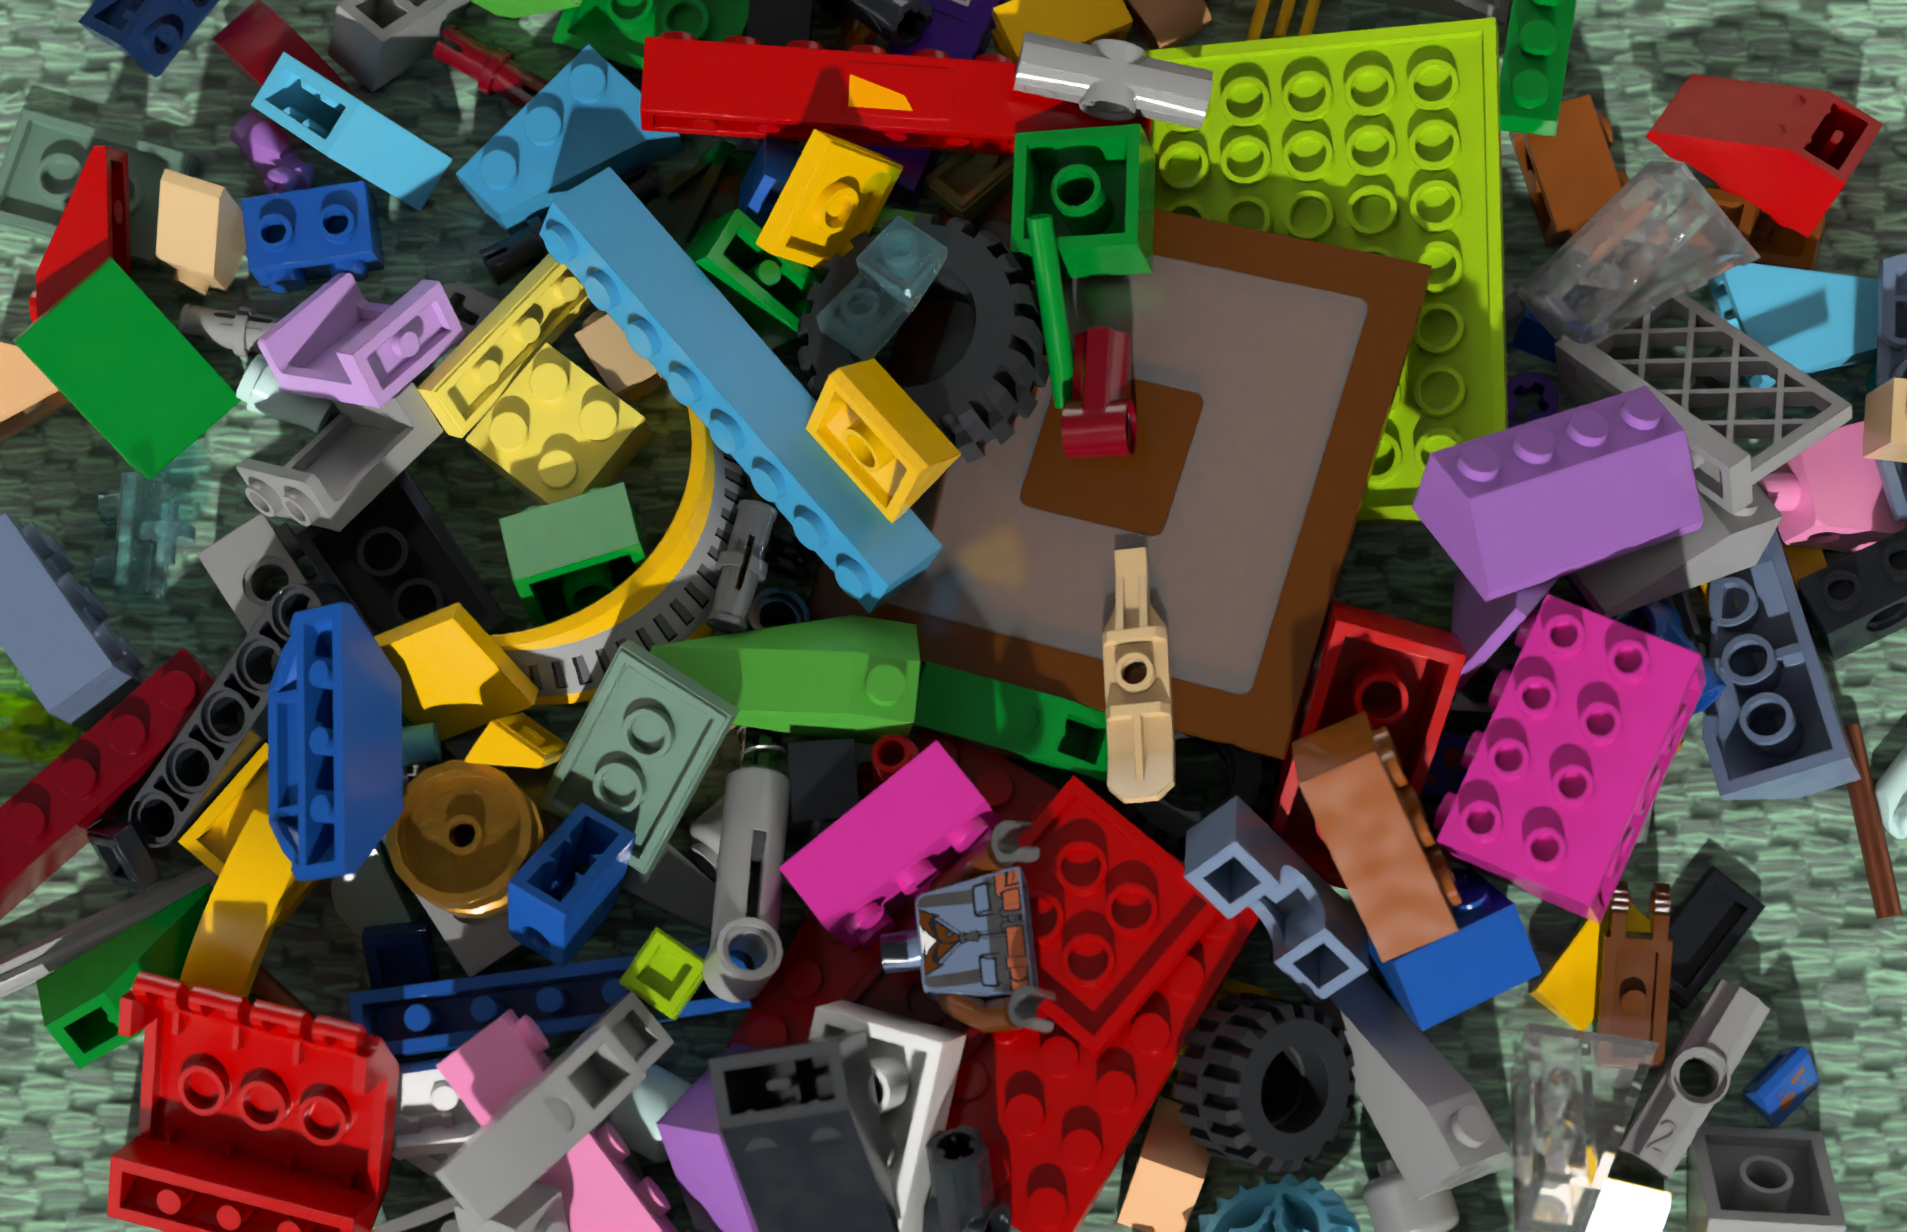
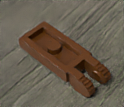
[1594,881,1673,1068]

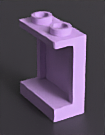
[257,272,465,408]

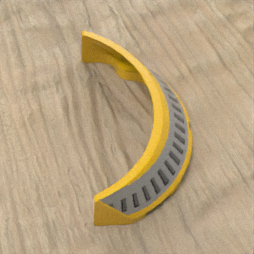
[489,406,762,710]

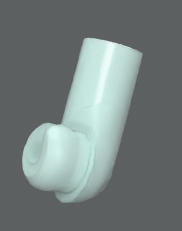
[1875,743,1907,839]

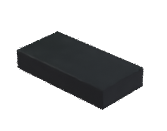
[1669,866,1766,1009]

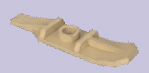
[1102,547,1175,804]

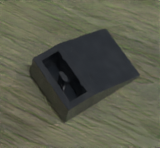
[708,1030,900,1232]

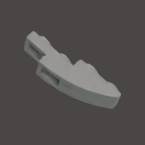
[434,991,674,1226]

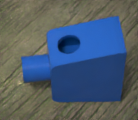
[508,802,636,965]

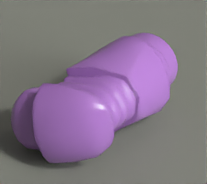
[230,111,316,195]

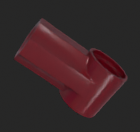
[1061,327,1137,458]

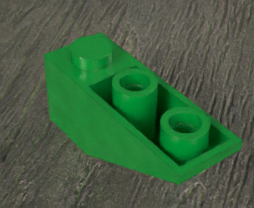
[913,661,1108,786]
[36,883,214,1069]

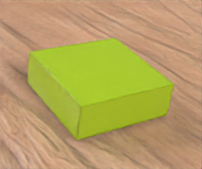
[618,927,704,1021]

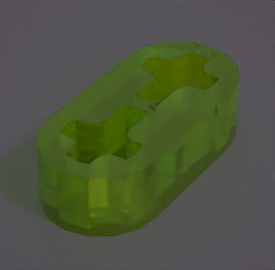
[0,692,82,766]

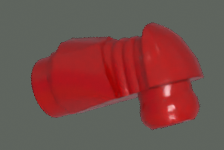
[857,734,919,797]

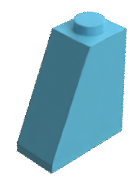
[251,52,453,211]
[1708,261,1878,388]

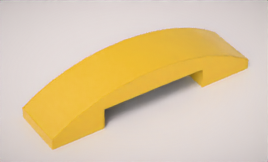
[180,806,299,998]

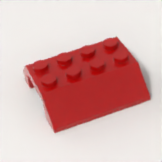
[107,971,400,1232]

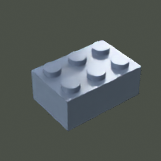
[0,512,145,733]

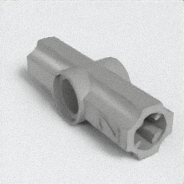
[1013,31,1213,129]
[1616,979,1771,1179]

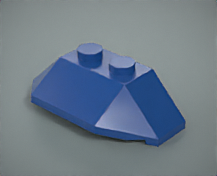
[268,602,403,881]

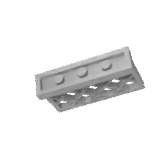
[1554,286,1852,515]

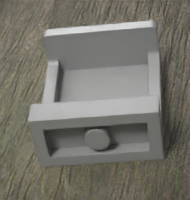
[236,382,444,532]

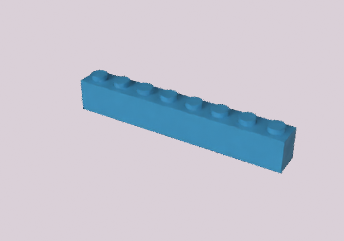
[539,167,943,614]

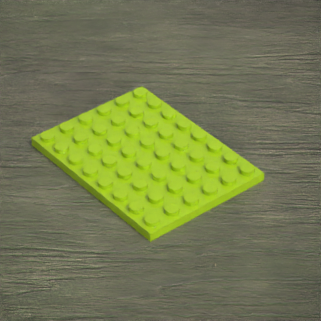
[1144,17,1508,527]

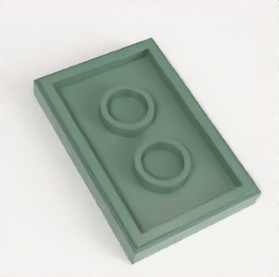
[0,106,200,272]
[537,639,740,875]

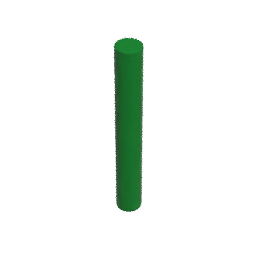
[1026,213,1074,409]

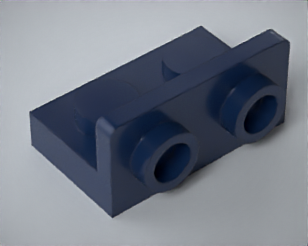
[78,0,220,78]

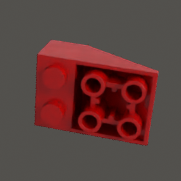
[1645,74,1883,238]

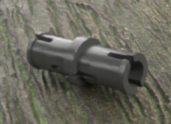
[706,499,778,634]

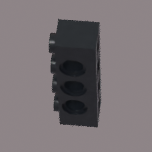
[1797,528,1907,661]

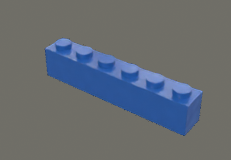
[348,945,756,1059]

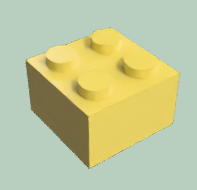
[465,342,653,506]

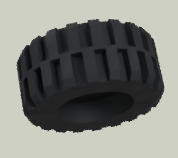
[797,214,1049,469]

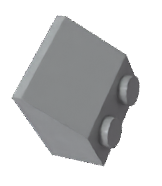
[1687,1125,1847,1232]

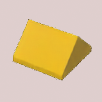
[805,358,962,523]

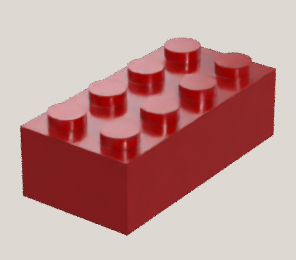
[1262,600,1466,890]

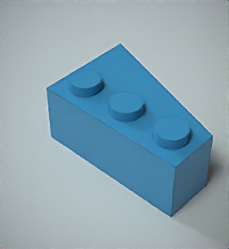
[456,44,684,236]

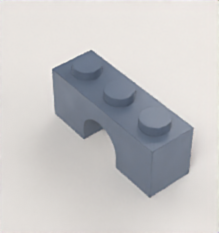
[1184,796,1369,1004]

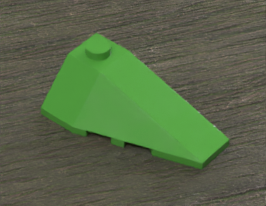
[650,615,920,745]

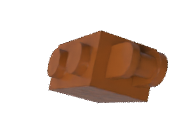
[1509,94,1632,281]

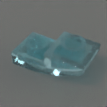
[816,215,948,361]

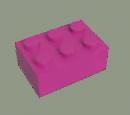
[779,740,1001,950]

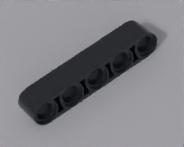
[128,583,352,848]

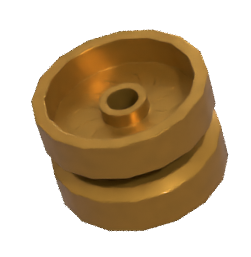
[386,760,550,919]

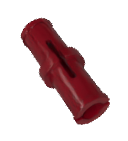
[433,24,549,109]

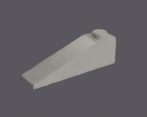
[1303,971,1517,1201]

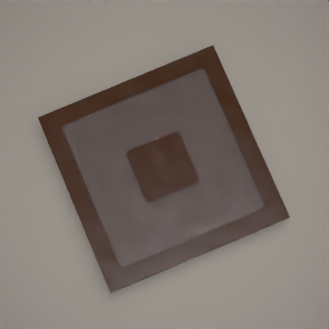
[807,186,1433,760]

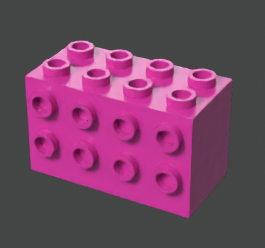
[1433,594,1707,924]

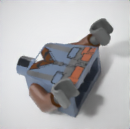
[880,820,1055,1033]

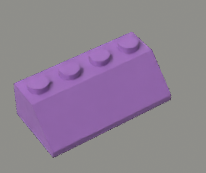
[1412,386,1704,602]

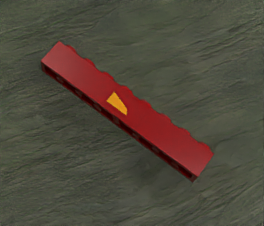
[640,31,1151,156]

